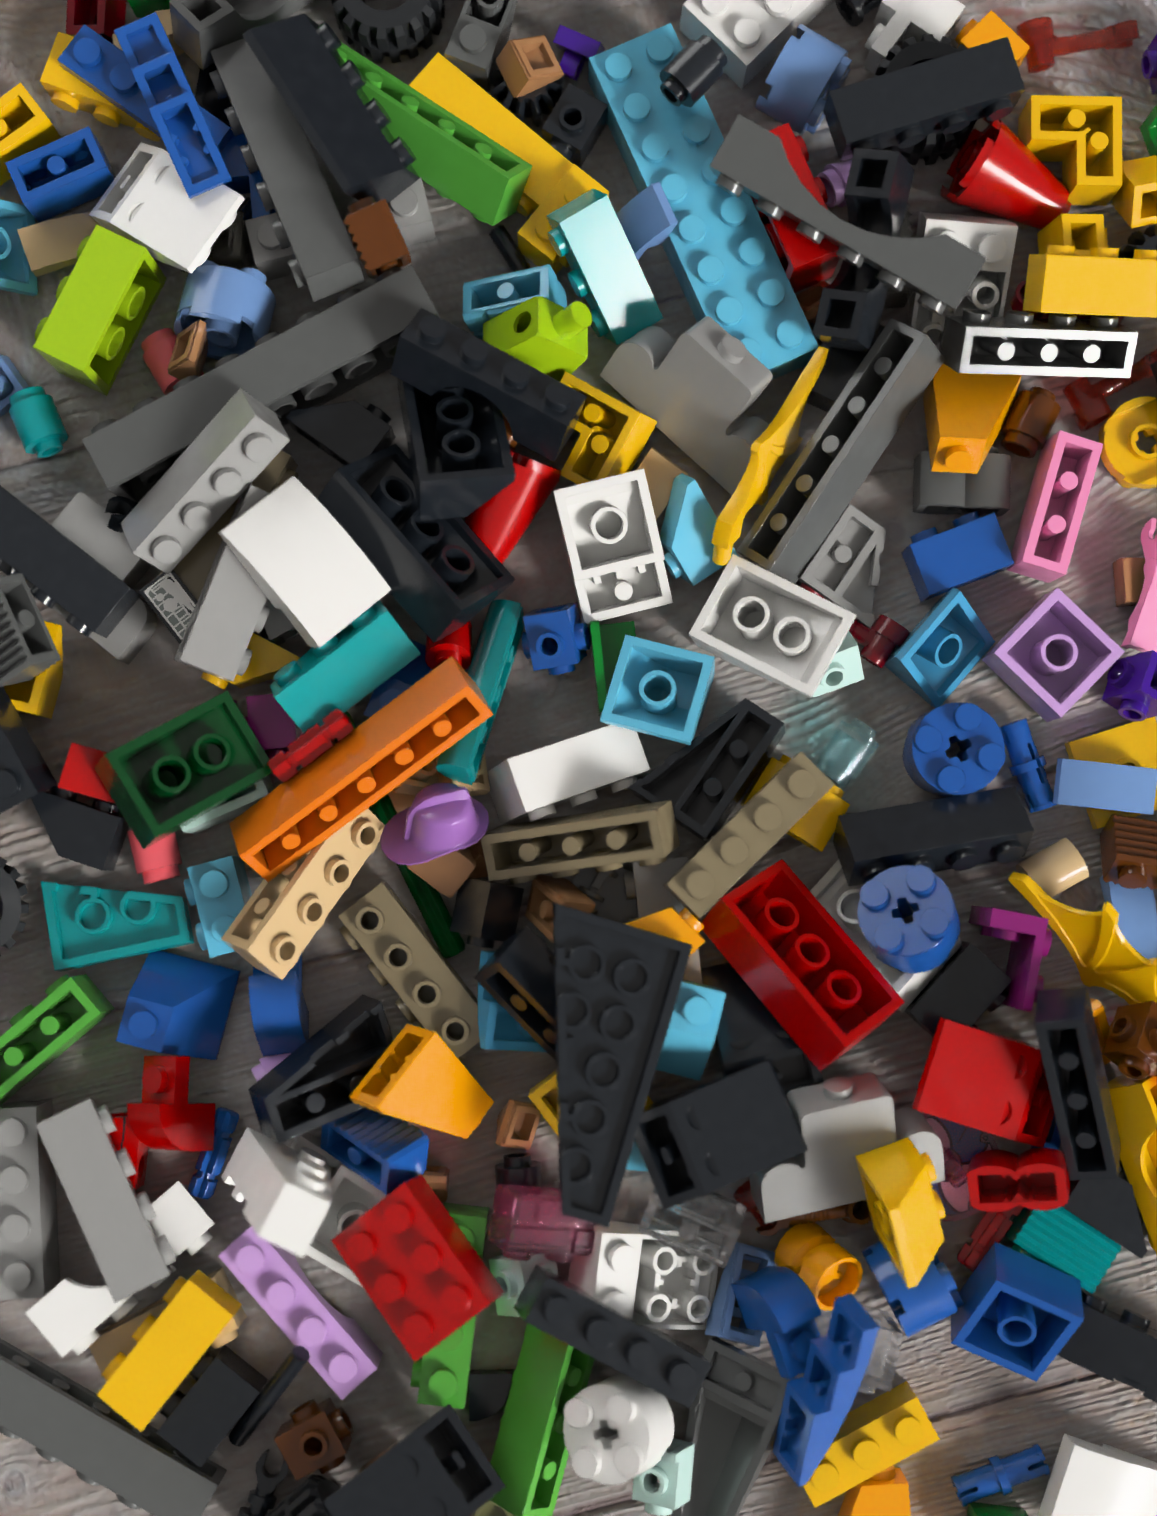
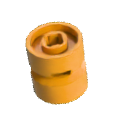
[774,1221,863,1310]

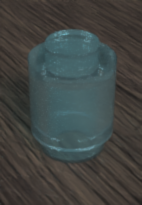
[816,718,880,788]

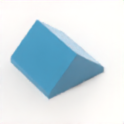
[884,588,995,708]

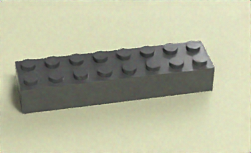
[82,264,439,503]

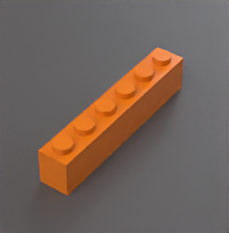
[229,656,493,882]

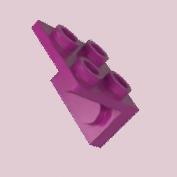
[969,906,1052,1012]

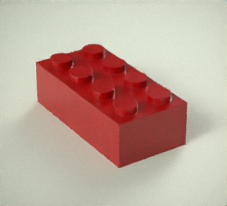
[701,859,905,1072]

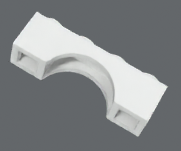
[25,1181,215,1357]

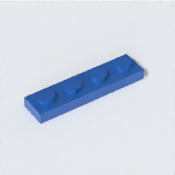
[57,24,234,153]

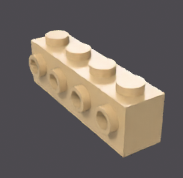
[221,809,385,980]

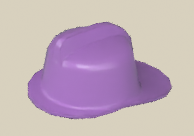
[380,782,489,866]

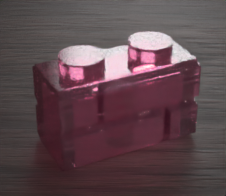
[488,1184,597,1263]

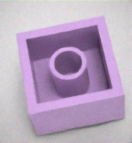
[982,587,1125,722]

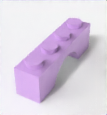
[218,1225,383,1400]

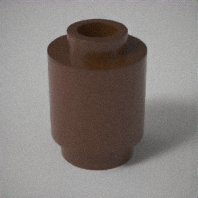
[1001,387,1061,458]

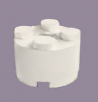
[563,1373,674,1485]

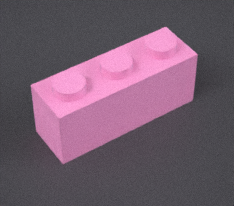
[1007,430,1103,583]

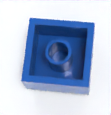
[951,1242,1084,1382]

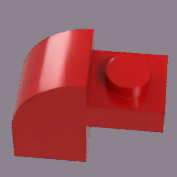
[127,1055,216,1152]

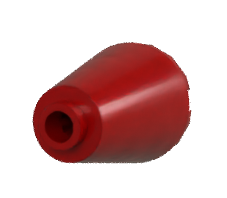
[940,117,1071,230]
[464,450,562,565]

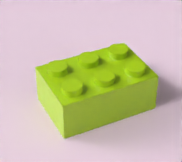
[33,224,167,396]

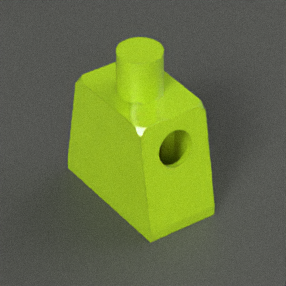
[483,296,592,382]

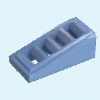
[705,1242,775,1347]

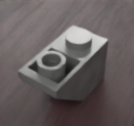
[444,0,518,92]

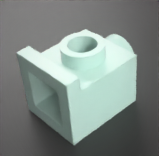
[632,1438,695,1516]

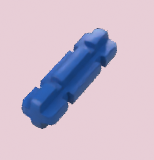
[188,1107,239,1199]

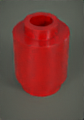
[425,620,472,670]

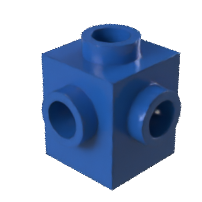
[522,602,591,675]

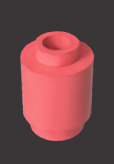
[141,328,204,395]
[127,830,182,884]

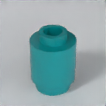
[9,386,69,458]

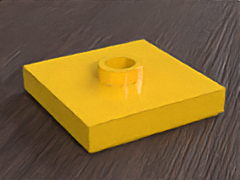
[1064,717,1157,829]

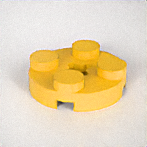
[1098,396,1157,489]

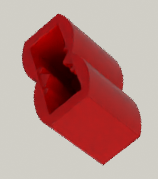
[967,1148,1070,1212]

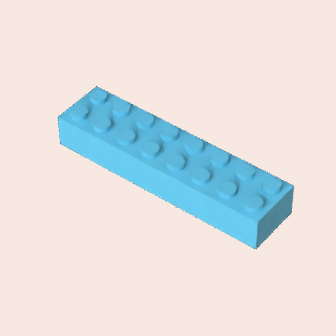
[588,23,819,381]

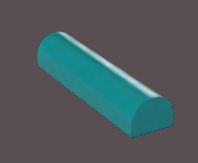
[436,599,525,785]

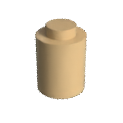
[1016,838,1089,900]

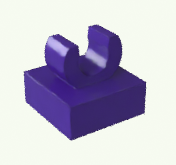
[553,24,606,81]

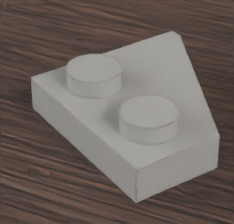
[797,504,886,628]

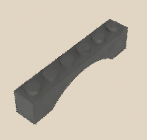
[710,114,987,316]

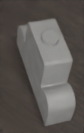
[600,316,772,495]
[25,492,158,665]
[749,1072,945,1223]

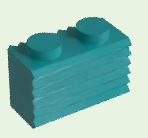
[1005,1207,1122,1294]

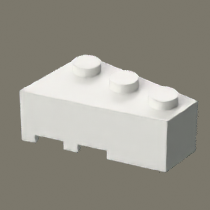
[488,725,651,825]
[221,1127,331,1257]

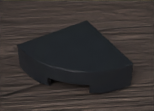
[469,1369,515,1422]

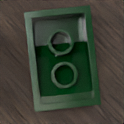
[94,690,272,849]

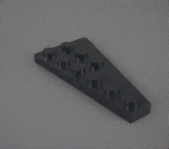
[552,902,693,1228]

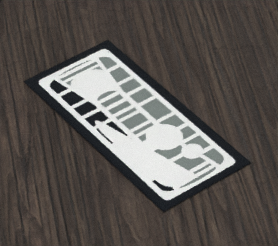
[139,570,197,644]

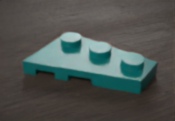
[41,881,194,972]

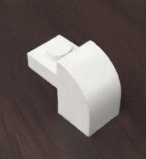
[864,0,966,75]

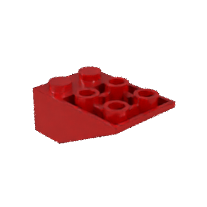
[912,1017,1054,1148]

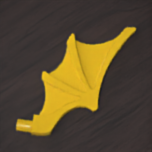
[711,346,829,566]
[1008,872,1157,1005]

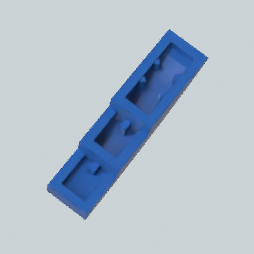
[114,12,232,199]
[773,1293,879,1487]

